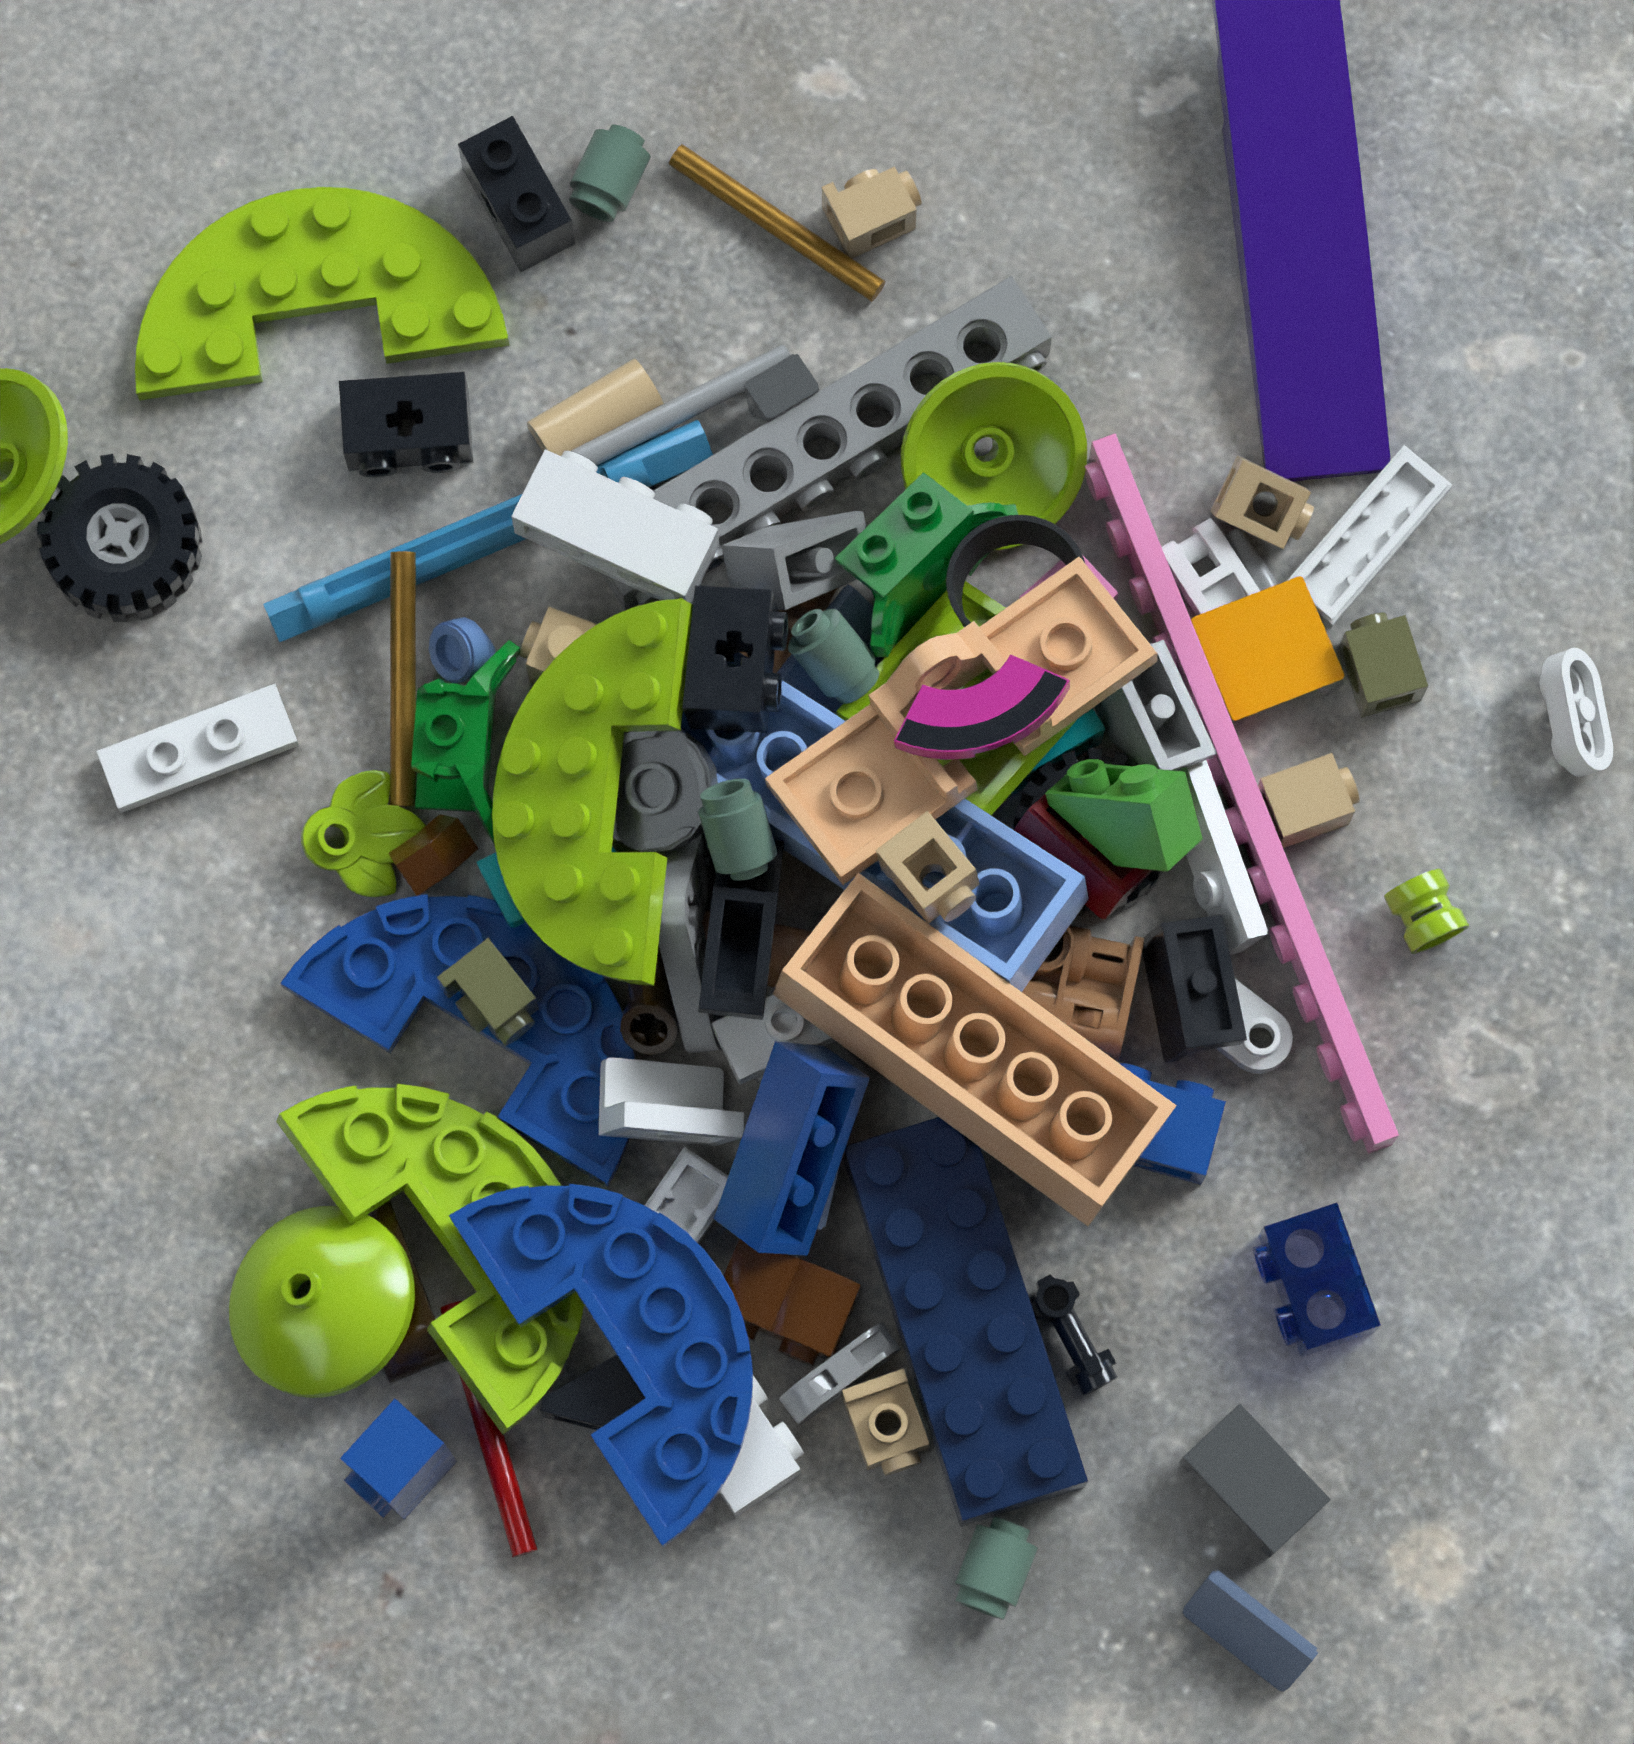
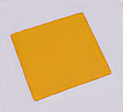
[1191,576,1345,721]

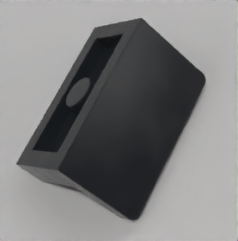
[1142,915,1247,1063]

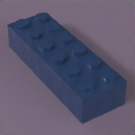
[843,1117,1088,1527]

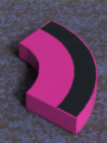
[894,654,1070,760]

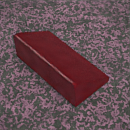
[1013,794,1153,919]

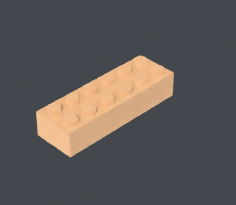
[773,873,1177,1226]

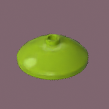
[901,362,1088,550]
[0,368,68,544]
[229,1206,415,1398]

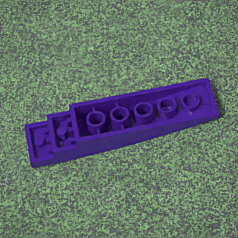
[1212,0,1391,482]

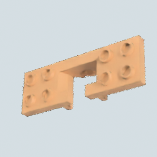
[765,556,1157,885]

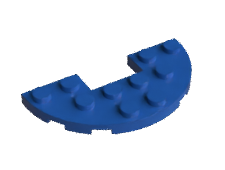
[280,894,635,1187]
[448,1184,753,1548]

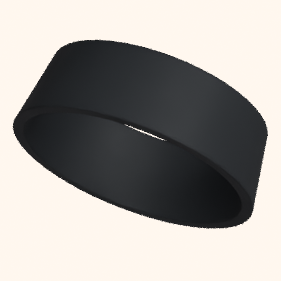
[946,515,1085,627]

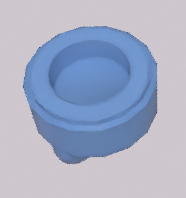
[429,617,496,683]

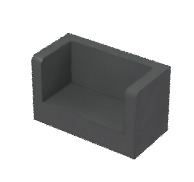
[1179,1403,1331,1558]

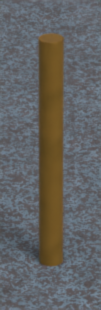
[669,144,886,302]
[390,551,416,807]

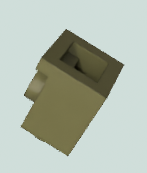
[437,938,539,1046]

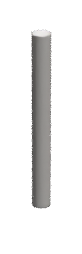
[571,344,791,466]

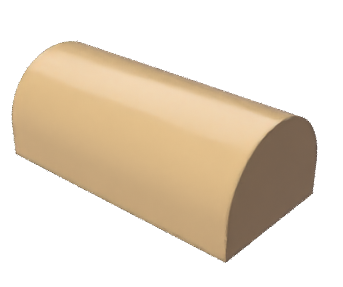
[527,358,664,456]

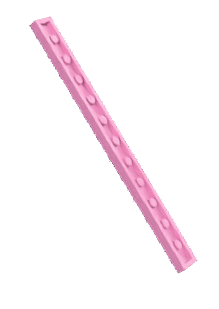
[1085,433,1399,1154]

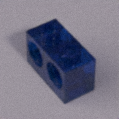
[1253,1202,1381,1357]

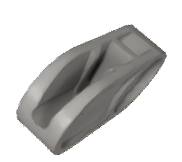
[779,1323,901,1425]

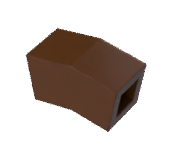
[388,814,479,896]

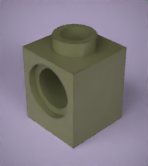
[1339,612,1428,718]

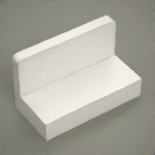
[599,1057,744,1146]

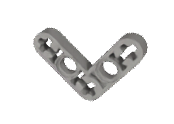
[659,831,724,1053]

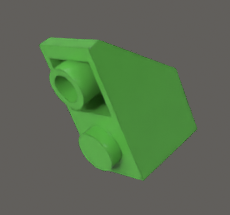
[1045,759,1203,872]

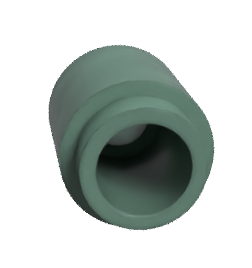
[569,124,651,222]
[788,609,879,704]
[698,779,777,880]
[955,1517,1038,1620]

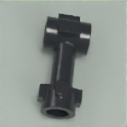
[1031,1274,1118,1396]

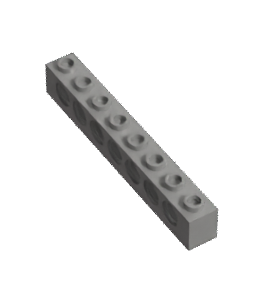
[601,276,1052,610]

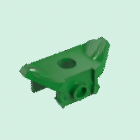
[835,472,1019,658]
[411,640,521,846]

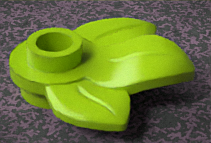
[301,770,426,897]

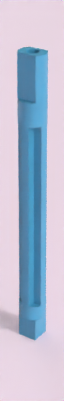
[263,420,713,642]

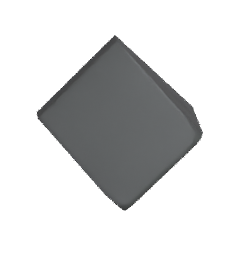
[744,353,819,421]

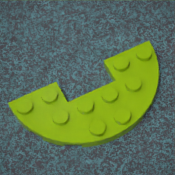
[135,187,510,401]
[492,598,693,986]
[276,1084,584,1435]

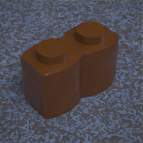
[723,1238,862,1366]

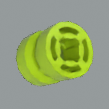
[1384,868,1469,954]

